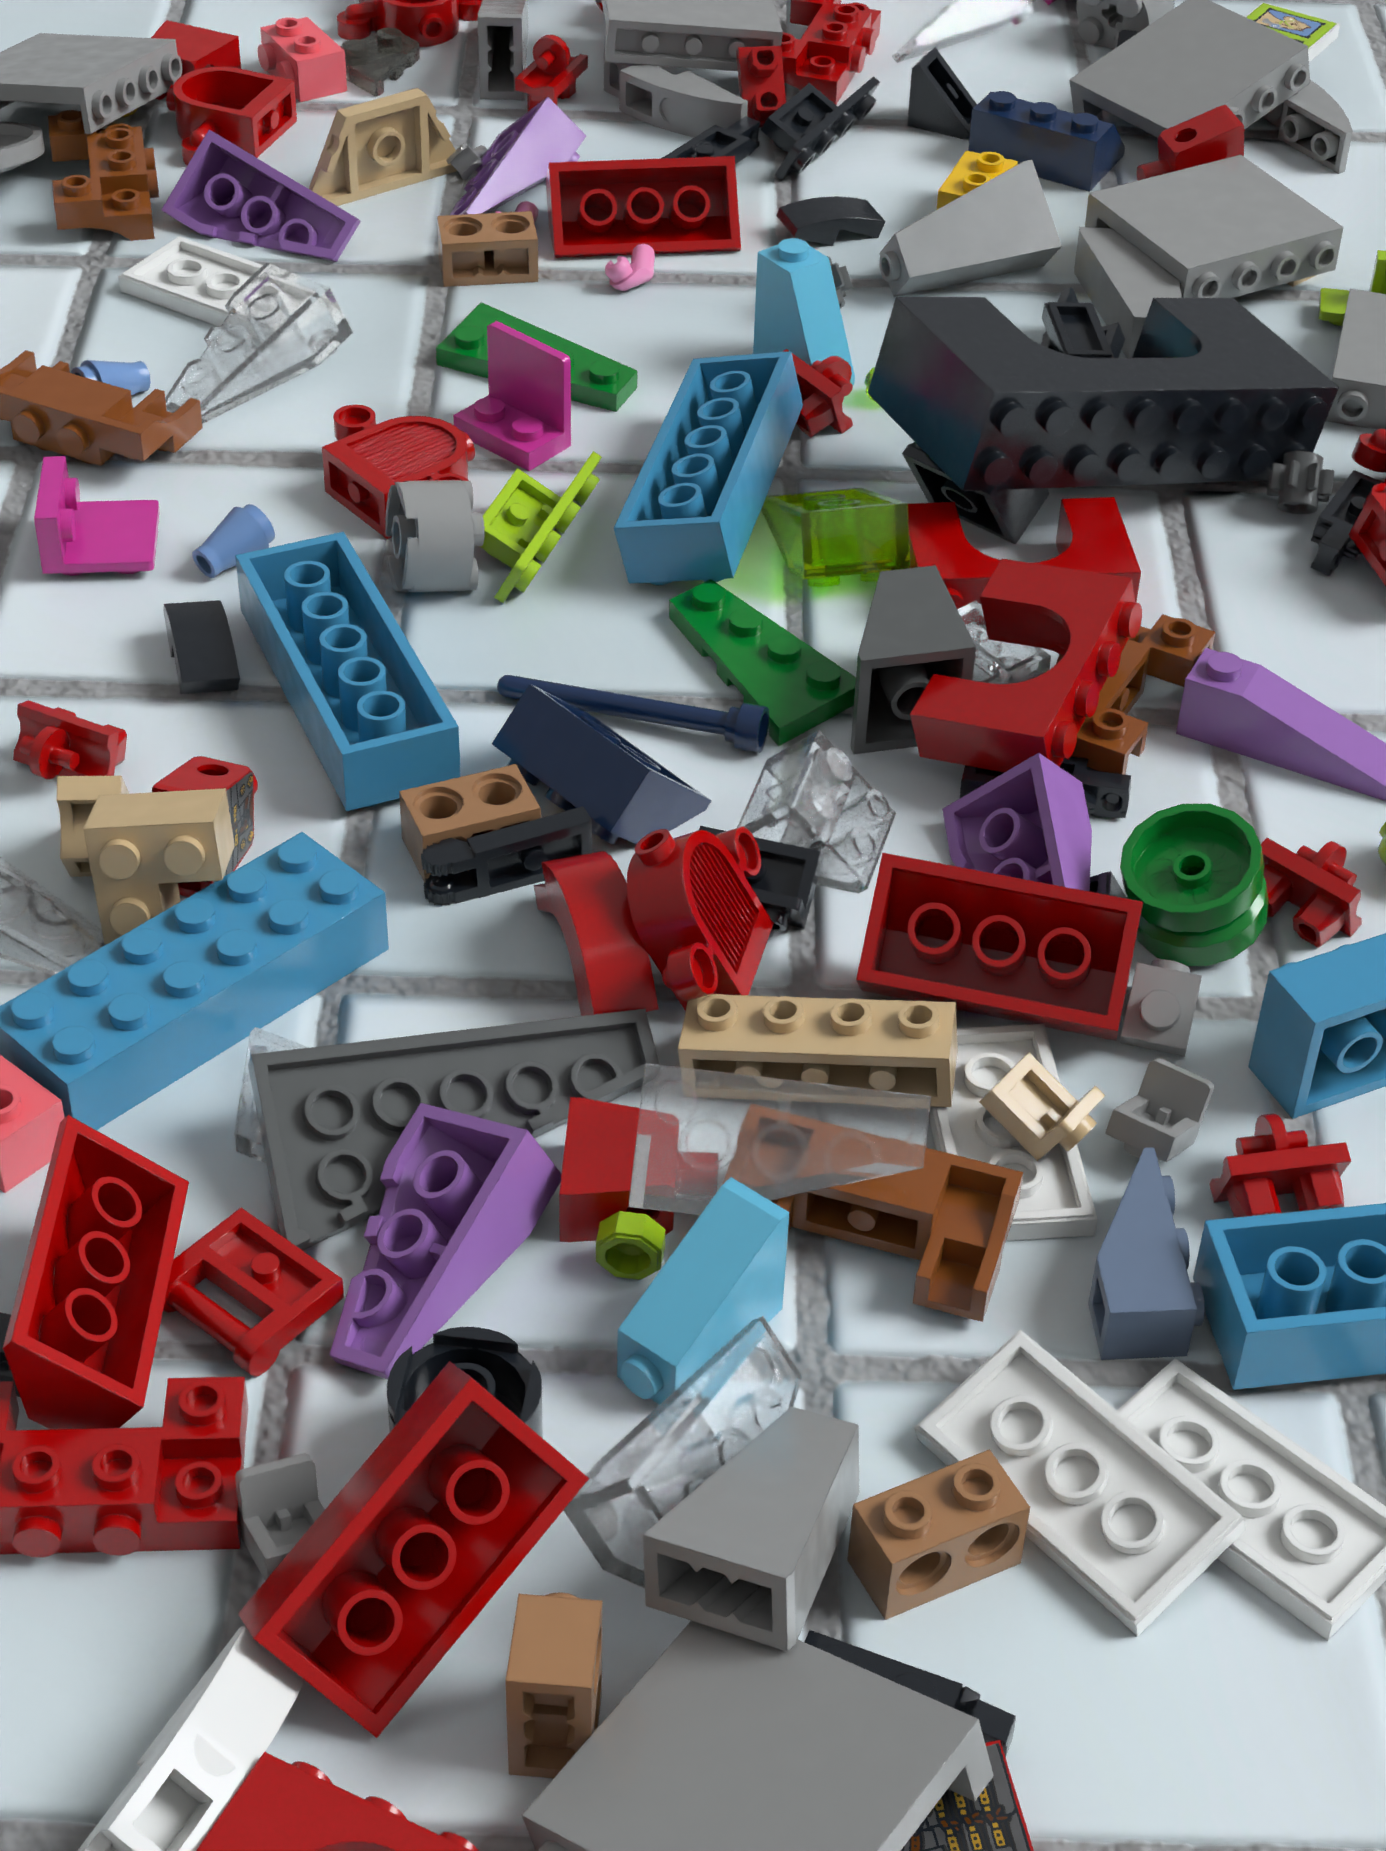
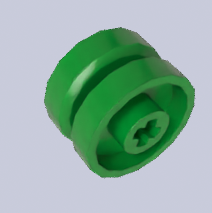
[1120,804,1268,966]

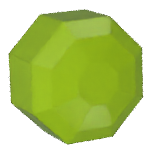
[596,1211,665,1280]

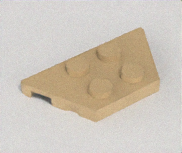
[309,88,457,206]

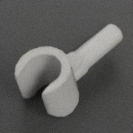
[446,143,487,180]

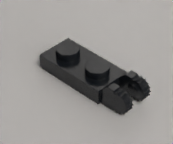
[421,806,593,906]

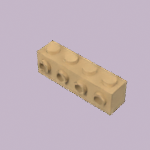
[678,994,958,1107]

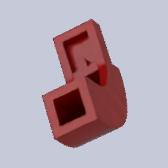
[533,851,659,1016]

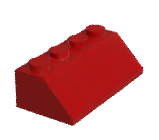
[546,156,741,258]
[856,853,1143,1041]
[3,1115,189,1429]
[238,1361,589,1738]

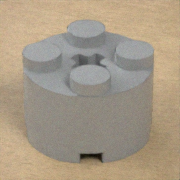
[1076,0,1174,49]
[385,480,485,593]

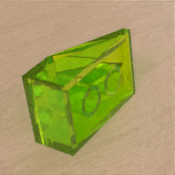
[761,487,910,587]

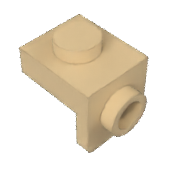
[979,1052,1105,1161]

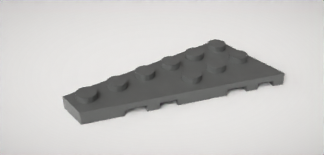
[248,1009,661,1251]

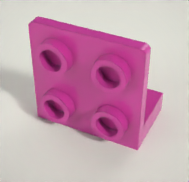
[453,321,571,471]
[34,456,160,576]

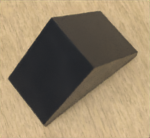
[907,47,977,140]

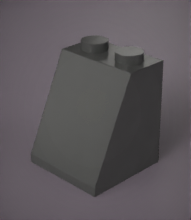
[850,565,976,754]

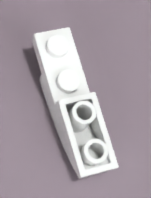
[77,1626,305,1851]

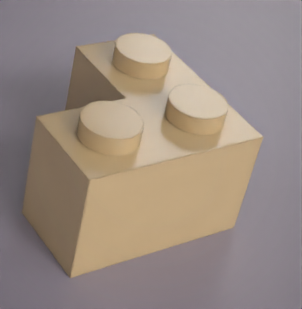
[83,788,235,944]

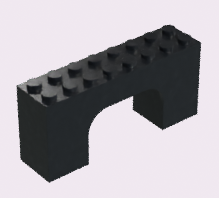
[868,297,1339,491]

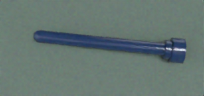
[497,675,769,753]

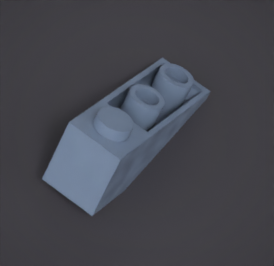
[1088,1147,1205,1360]

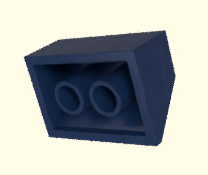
[968,91,1125,192]
[492,684,712,845]

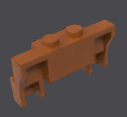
[48,110,159,241]
[0,350,203,466]
[1042,614,1215,775]
[724,1104,1023,1322]

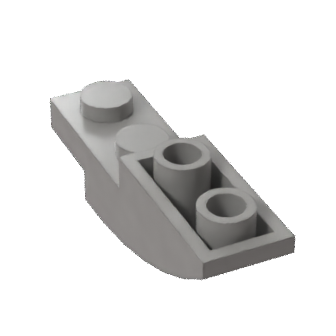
[604,59,748,138]
[1261,80,1353,174]

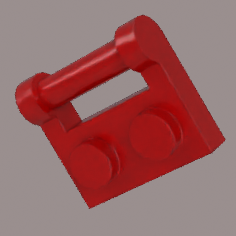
[163,1207,344,1377]

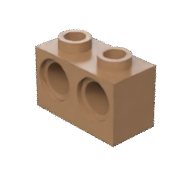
[437,211,538,287]
[399,764,541,883]
[847,1449,1030,1620]
[505,1593,602,1778]

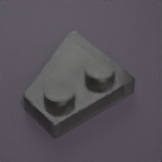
[340,28,420,97]

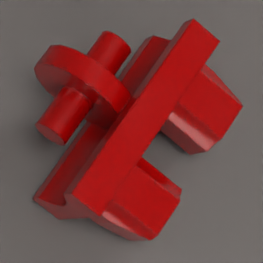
[515,35,588,111]
[736,46,786,128]
[783,349,853,438]
[13,700,127,780]
[1261,838,1362,948]
[1209,1113,1351,1218]

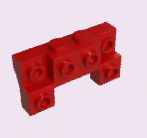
[781,0,881,105]
[0,1377,248,1557]

